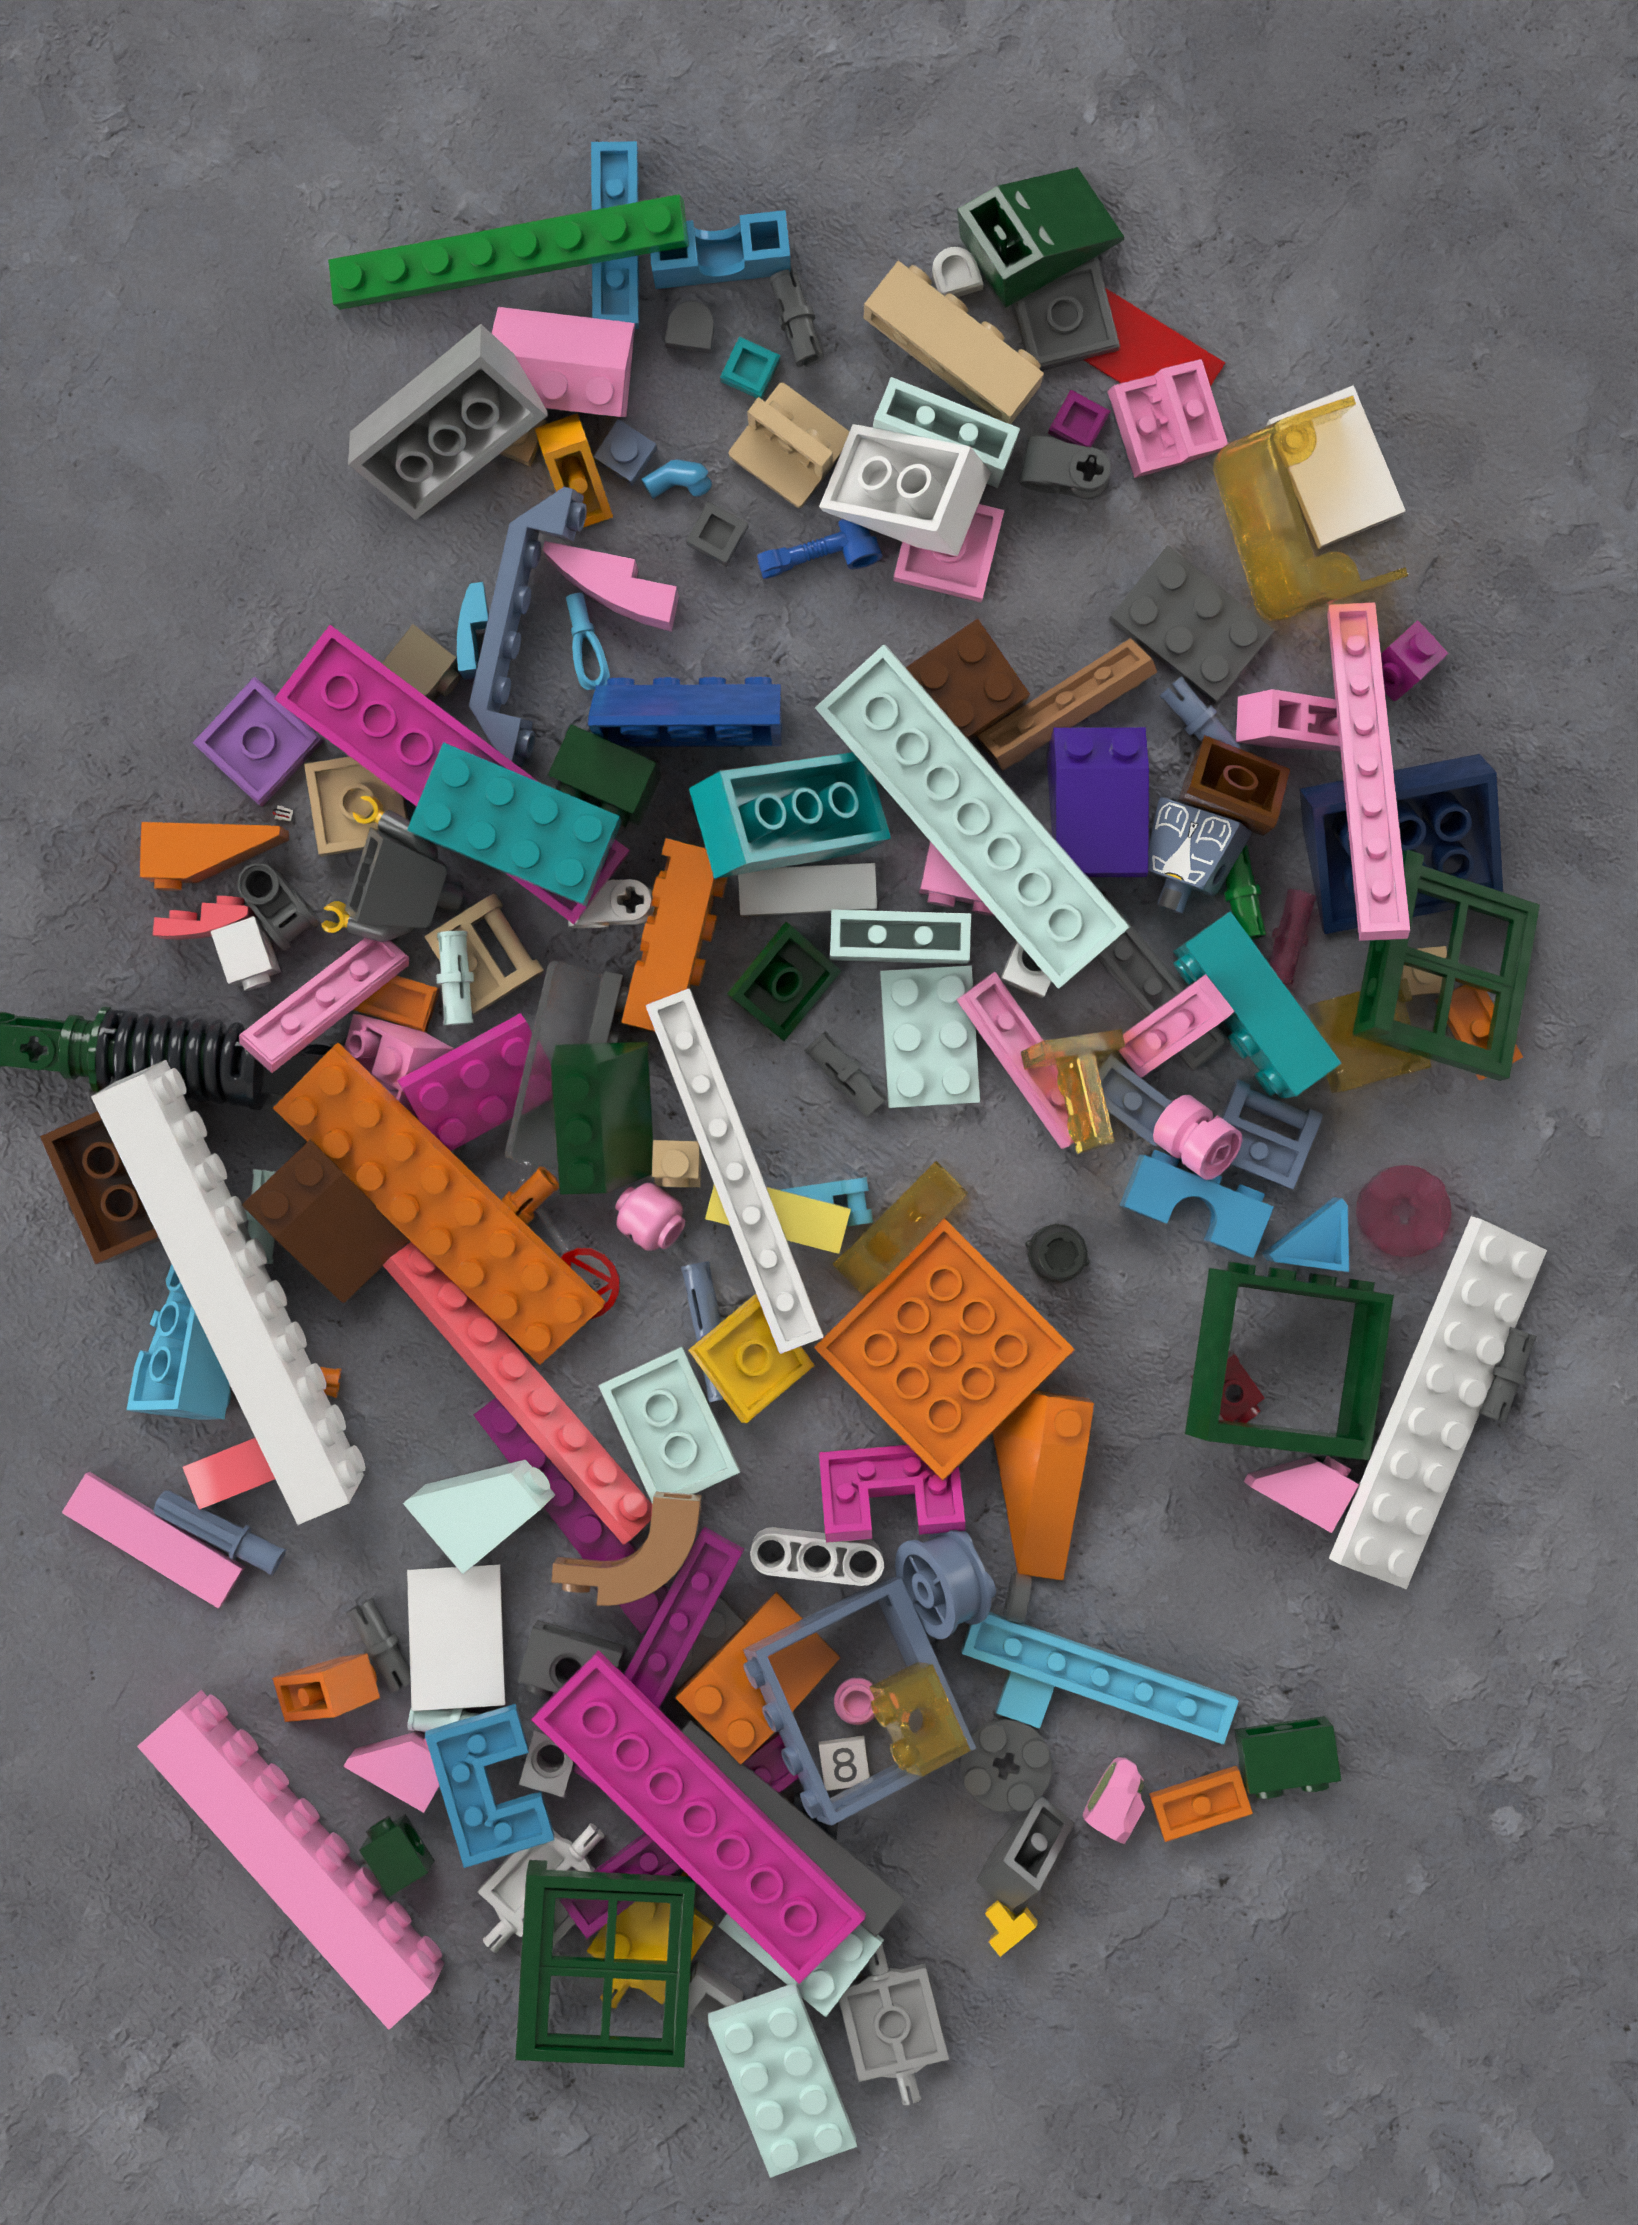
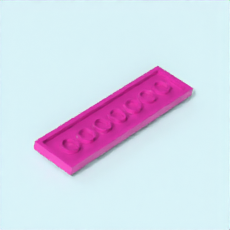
[274,625,630,925]
[531,1650,866,1984]

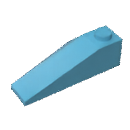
[127,1264,231,1420]

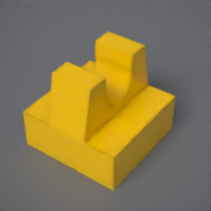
[985,1900,1038,1957]

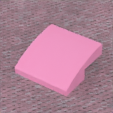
[1107,359,1229,478]

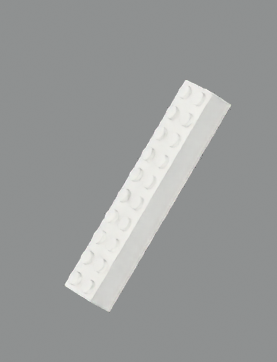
[91,1060,365,1525]

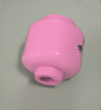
[615,1183,685,1251]

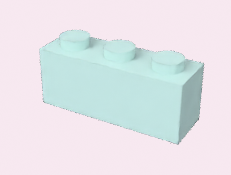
[873,377,1020,488]
[830,909,971,964]

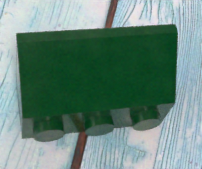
[551,1042,653,1195]

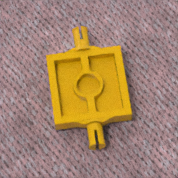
[586,1870,715,2009]

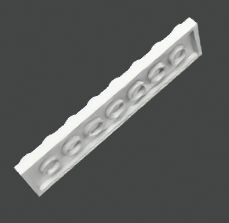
[1329,1216,1547,1589]

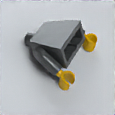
[321,796,463,942]

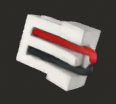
[273,805,293,822]

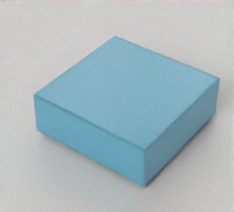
[996,1671,1055,1729]

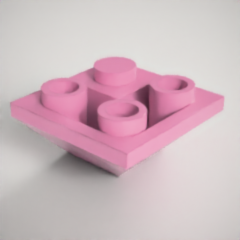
[344,1014,454,1116]

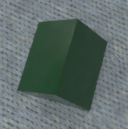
[727,922,841,1041]

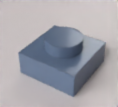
[593,419,657,486]

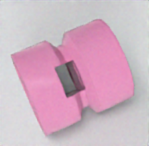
[1153,1095,1242,1180]

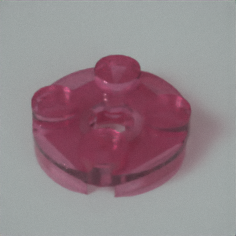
[1356,1165,1451,1257]

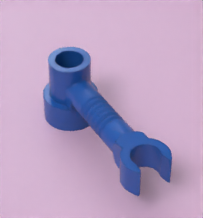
[757,519,882,579]

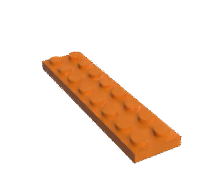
[273,1043,606,1365]

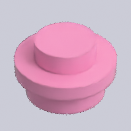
[834,1678,880,1725]

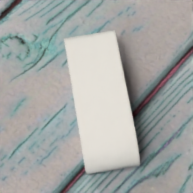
[750,1527,884,1586]

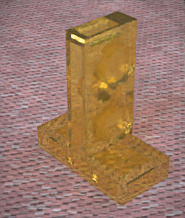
[1021,1029,1126,1154]

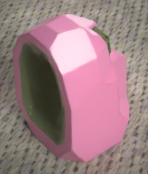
[1083,1757,1145,1844]

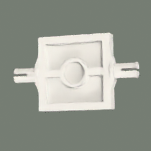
[478,1823,604,1953]

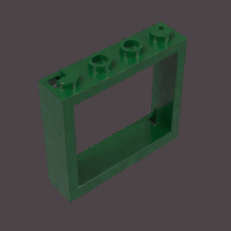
[1185,1261,1394,1460]

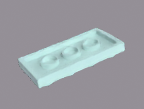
[708,1983,857,2178]

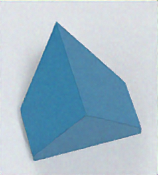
[1262,1197,1349,1272]

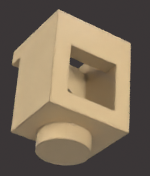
[652,1140,702,1187]

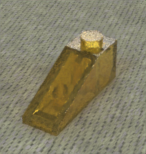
[832,1161,968,1296]

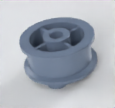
[895,1530,996,1639]

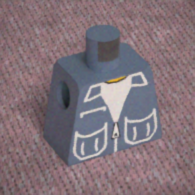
[1148,797,1252,914]

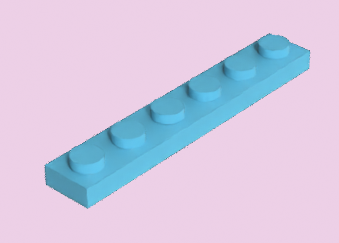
[961,1612,1239,1744]

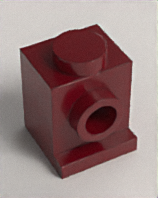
[1190,1351,1265,1423]

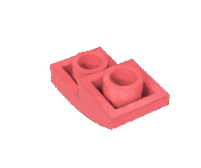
[153,896,257,940]
[183,1438,275,1510]

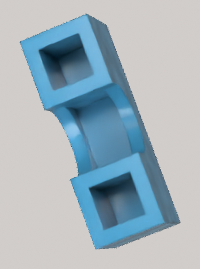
[650,210,791,289]
[1119,1150,1274,1258]

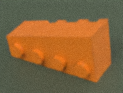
[621,838,728,1033]

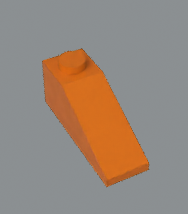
[140,822,289,891]

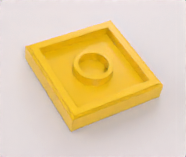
[688,1294,815,1423]

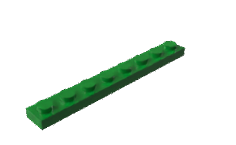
[328,194,689,310]

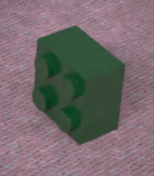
[548,724,662,828]

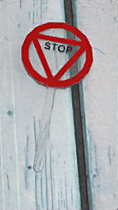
[519,1178,620,1320]

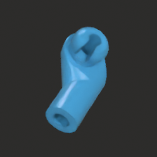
[641,459,712,499]

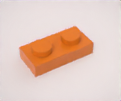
[1434,984,1523,1080]
[1149,1766,1253,1842]

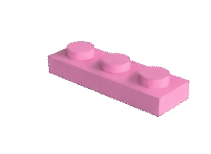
[1112,974,1235,1078]

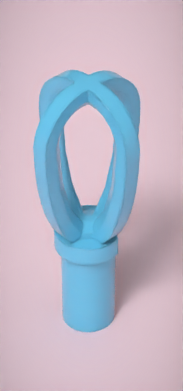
[566,593,610,690]

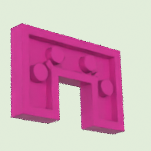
[819,1445,965,1543]

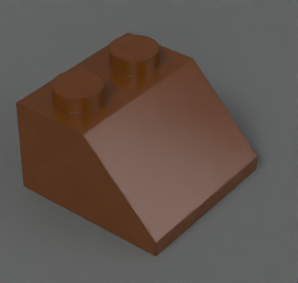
[1178,735,1290,836]

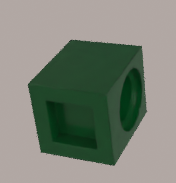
[359,1814,435,1898]

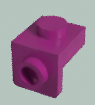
[1381,620,1449,701]

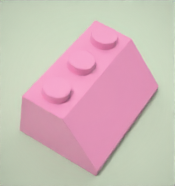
[492,307,635,417]

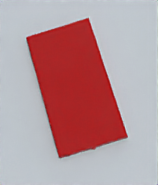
[1083,288,1225,387]

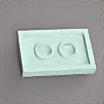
[880,965,980,1108]
[598,1346,740,1504]
[718,1914,884,2017]

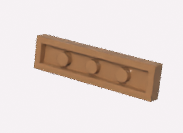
[977,638,1157,771]

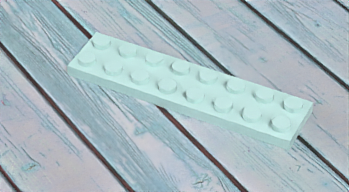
[815,645,1131,989]

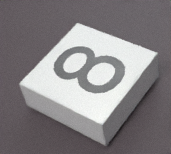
[819,1735,870,1791]

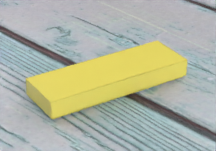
[705,1185,851,1254]

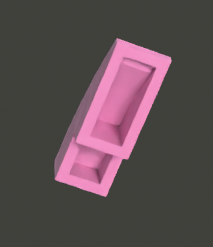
[543,541,679,632]

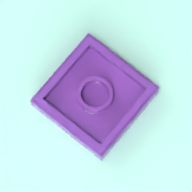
[193,677,324,807]

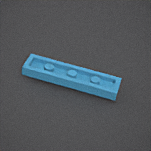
[591,141,639,329]

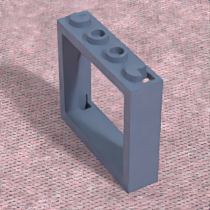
[743,1577,976,1826]

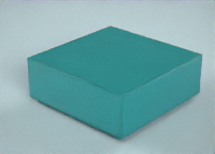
[720,336,781,399]

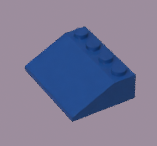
[588,677,782,748]

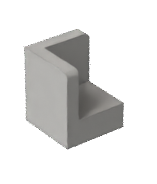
[687,1960,743,2027]

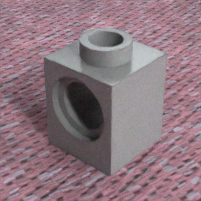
[519,1726,574,1797]

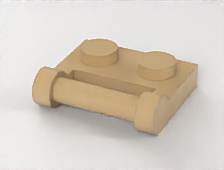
[424,894,544,1015]

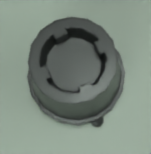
[1025,1223,1090,1283]

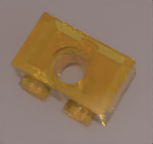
[869,1662,971,1777]

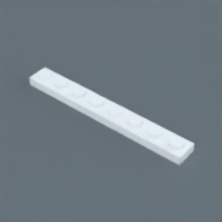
[645,988,823,1354]

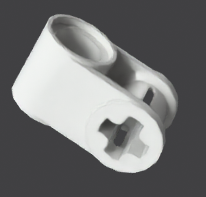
[568,879,655,928]

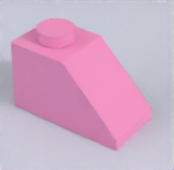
[1244,1456,1359,1533]
[343,1731,439,1813]

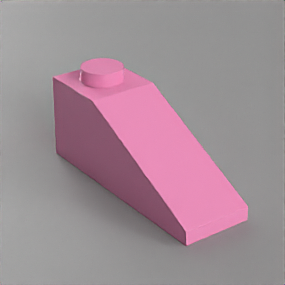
[1236,689,1341,751]

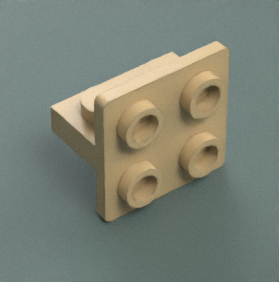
[729,383,850,508]

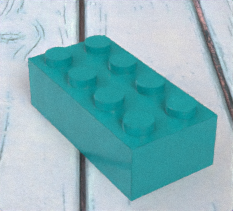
[407,742,622,907]
[689,752,891,879]
[1173,911,1342,1099]

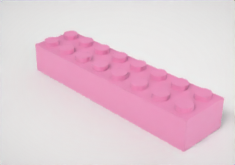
[137,1690,445,2030]

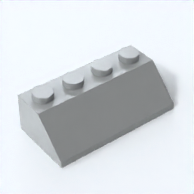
[348,324,547,520]

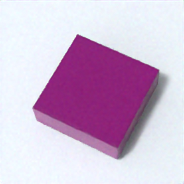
[1048,390,1111,448]

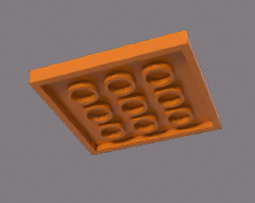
[814,1218,1075,1481]

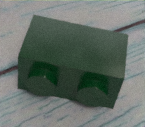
[1234,1716,1341,1799]

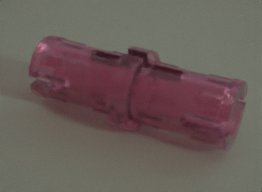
[1269,889,1317,985]

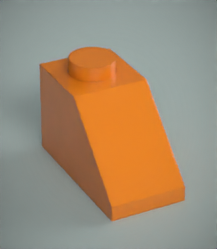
[272,1653,380,1722]

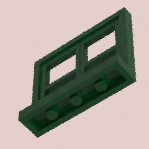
[1352,850,1540,1081]
[515,1860,696,2068]

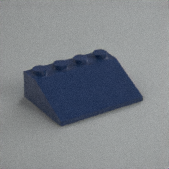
[1299,754,1503,934]

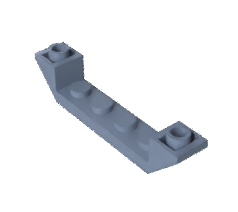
[469,487,587,766]

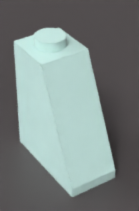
[403,1460,555,1574]

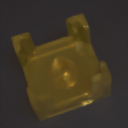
[1307,978,1432,1093]

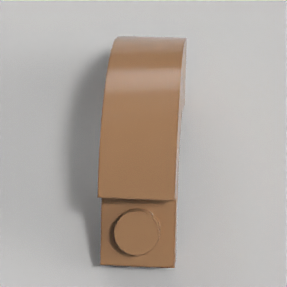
[551,1491,702,1606]

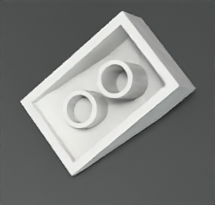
[819,424,991,556]

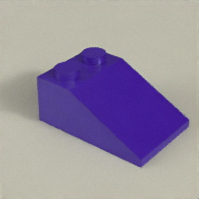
[1046,727,1149,877]

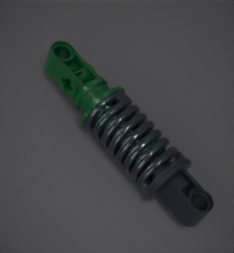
[0,1006,332,1110]

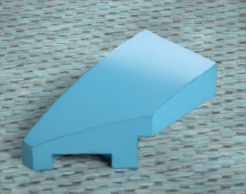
[457,582,489,680]

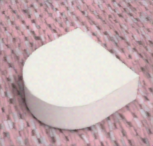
[932,247,984,297]

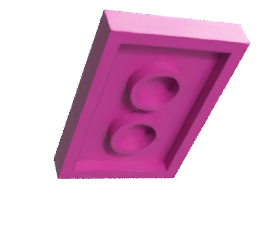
[397,1013,553,1151]

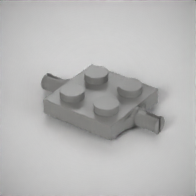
[839,1943,949,2105]

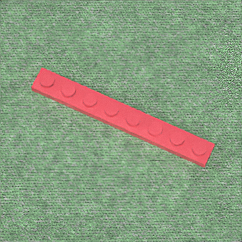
[383,1242,652,1545]

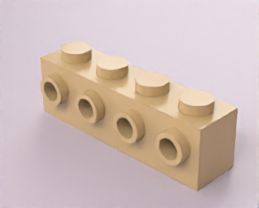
[864,260,1044,424]

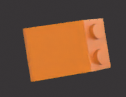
[676,1591,840,1765]

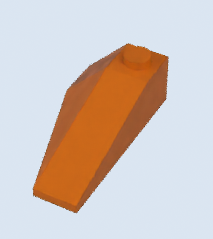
[992,1390,1094,1580]

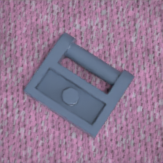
[1221,1079,1323,1190]

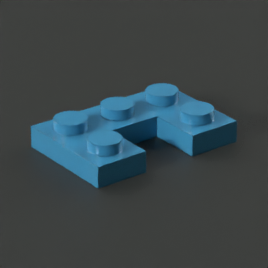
[425,1704,554,1868]

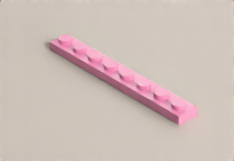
[1327,602,1410,941]

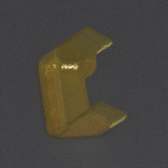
[1213,395,1408,621]

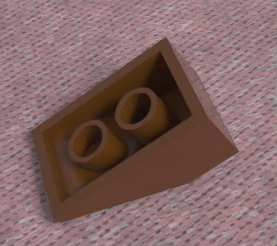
[242,1139,410,1304]

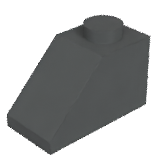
[976,1796,1075,1910]

